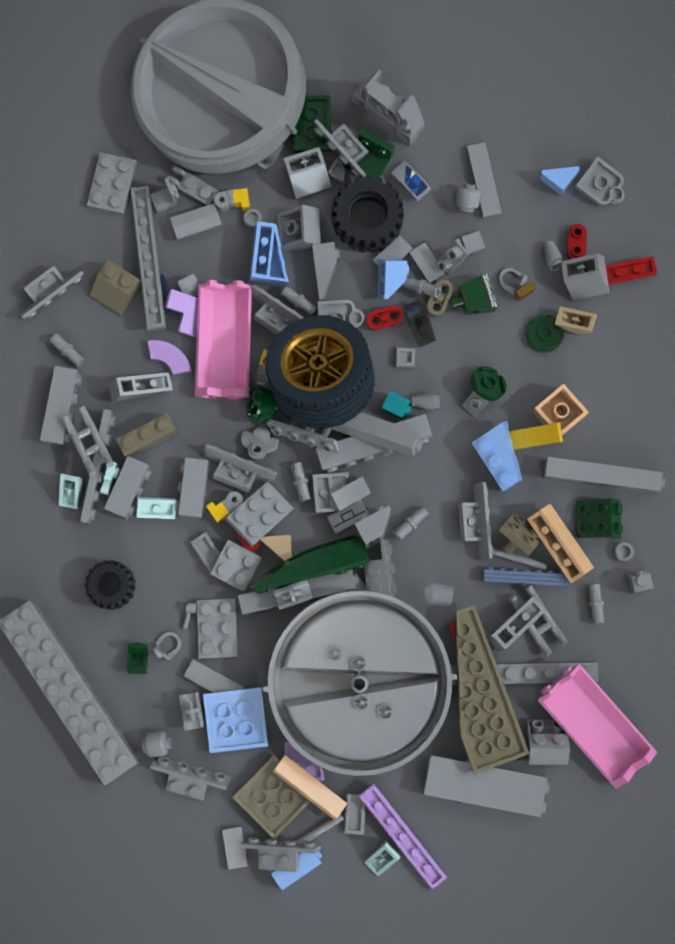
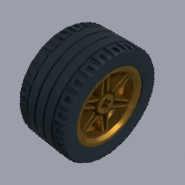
[265,315,375,429]

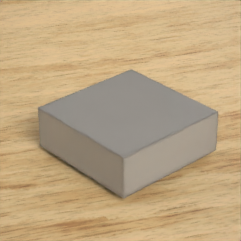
[461,231,485,255]
[396,347,415,368]

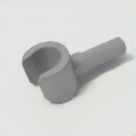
[182,602,197,629]

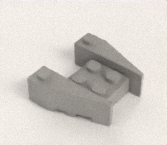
[352,70,425,145]

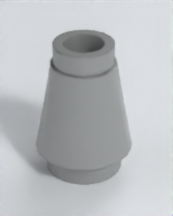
[543,241,564,271]
[412,392,440,411]

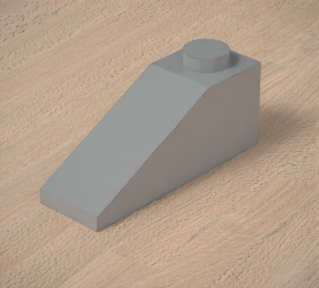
[312,242,340,301]
[109,372,173,402]
[487,596,546,652]

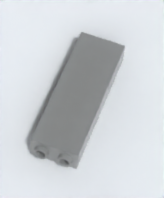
[423,755,550,817]

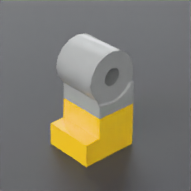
[214,188,250,212]
[206,491,243,524]

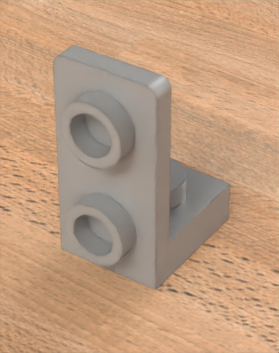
[150,177,180,213]

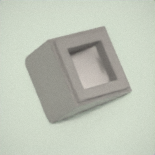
[177,274,199,297]

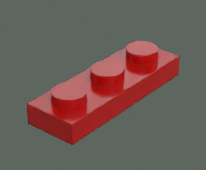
[606,256,657,285]

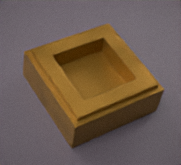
[514,282,535,301]

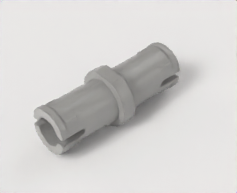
[403,276,441,298]
[281,286,317,316]
[50,334,85,368]
[290,462,311,502]
[393,506,429,541]
[588,584,605,624]

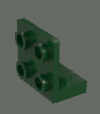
[344,128,395,180]

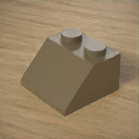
[90,260,142,316]

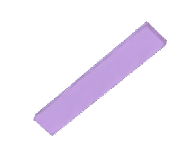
[358,783,447,890]

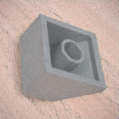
[277,205,321,251]

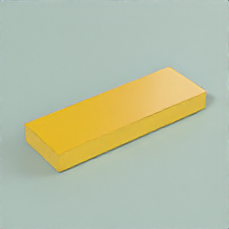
[509,423,563,450]

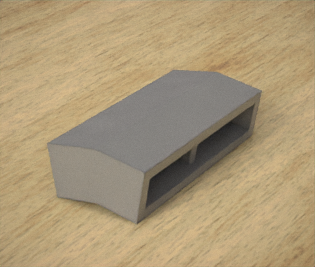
[170,203,222,240]

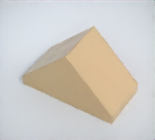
[555,306,597,335]
[260,535,292,561]

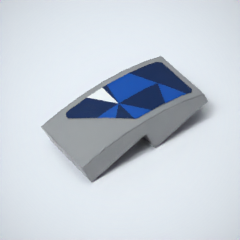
[391,161,432,201]

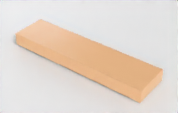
[273,755,347,820]

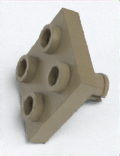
[499,512,541,555]

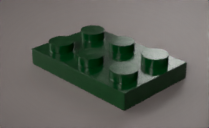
[294,95,331,152]

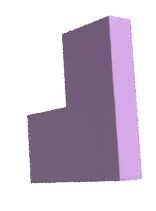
[165,289,198,337]

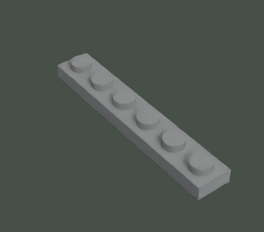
[80,409,116,525]

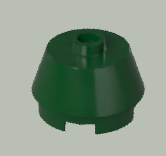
[246,385,278,423]

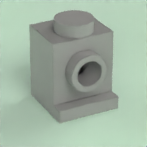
[627,571,654,594]

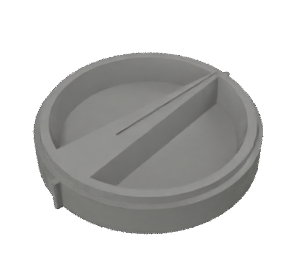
[131,0,306,174]
[263,590,457,776]

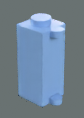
[269,851,323,890]

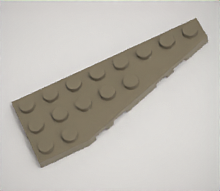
[455,605,530,774]

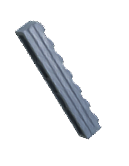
[483,567,569,587]

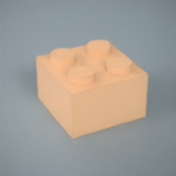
[532,384,589,436]

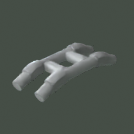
[61,405,114,477]
[508,584,569,656]

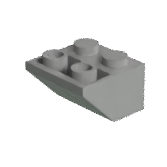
[284,147,331,200]
[561,254,610,301]
[355,505,391,549]
[527,719,570,765]

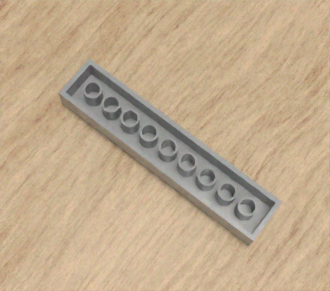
[0,600,140,786]

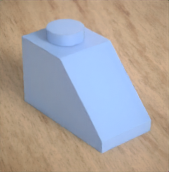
[378,259,409,299]

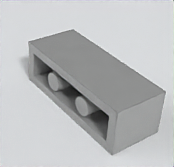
[104,456,152,520]
[176,458,210,519]

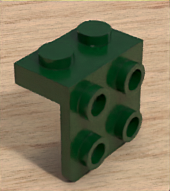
[576,498,623,539]

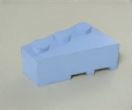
[249,221,289,287]
[472,421,522,491]

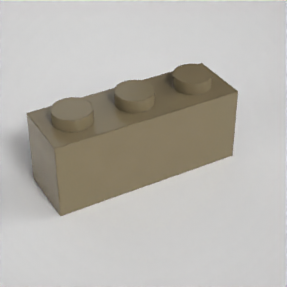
[116,413,178,458]

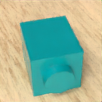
[381,391,412,421]

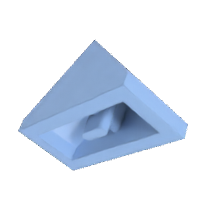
[540,166,579,195]

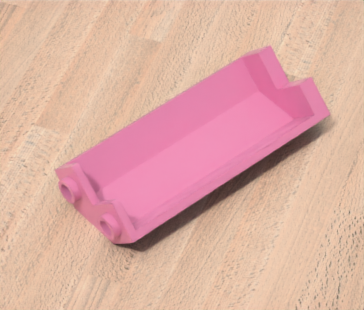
[195,280,252,400]
[538,664,657,789]

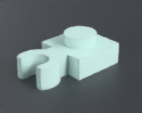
[100,462,121,496]

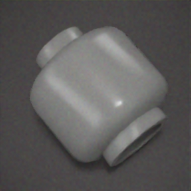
[455,183,481,212]
[142,731,172,757]

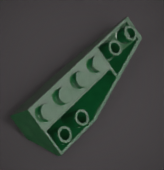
[249,535,370,593]

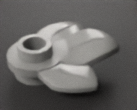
[241,425,279,461]

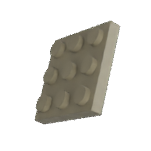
[232,755,311,839]

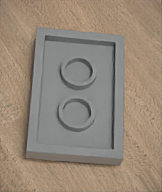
[87,152,137,215]
[225,481,294,547]
[197,599,238,659]

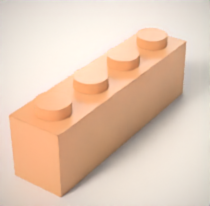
[527,504,594,583]

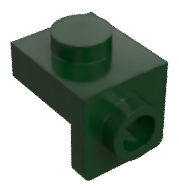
[127,642,149,674]

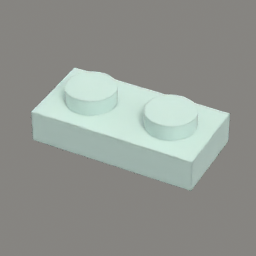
[136,497,177,519]

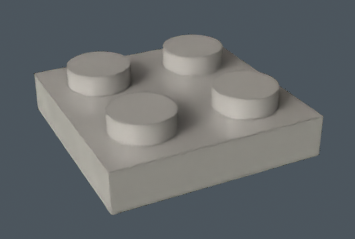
[209,540,262,592]

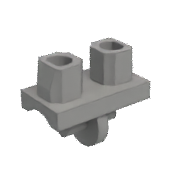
[436,239,470,275]
[273,580,313,610]
[179,692,205,731]

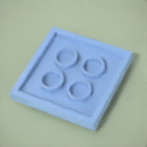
[203,687,268,753]

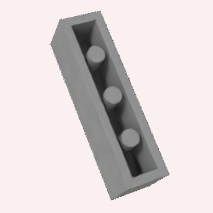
[40,366,82,447]

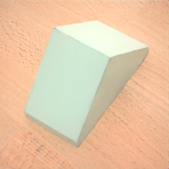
[59,474,84,509]
[364,841,400,876]

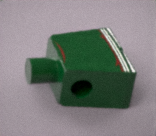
[450,273,497,315]

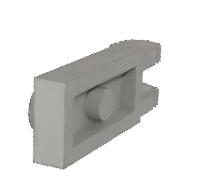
[166,166,219,206]

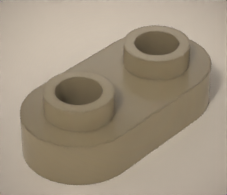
[427,280,453,317]

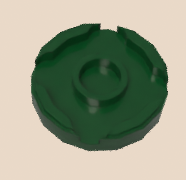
[526,314,564,353]
[470,366,507,401]

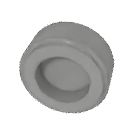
[243,209,262,229]
[614,542,634,562]

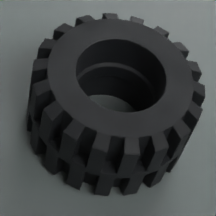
[84,560,136,610]

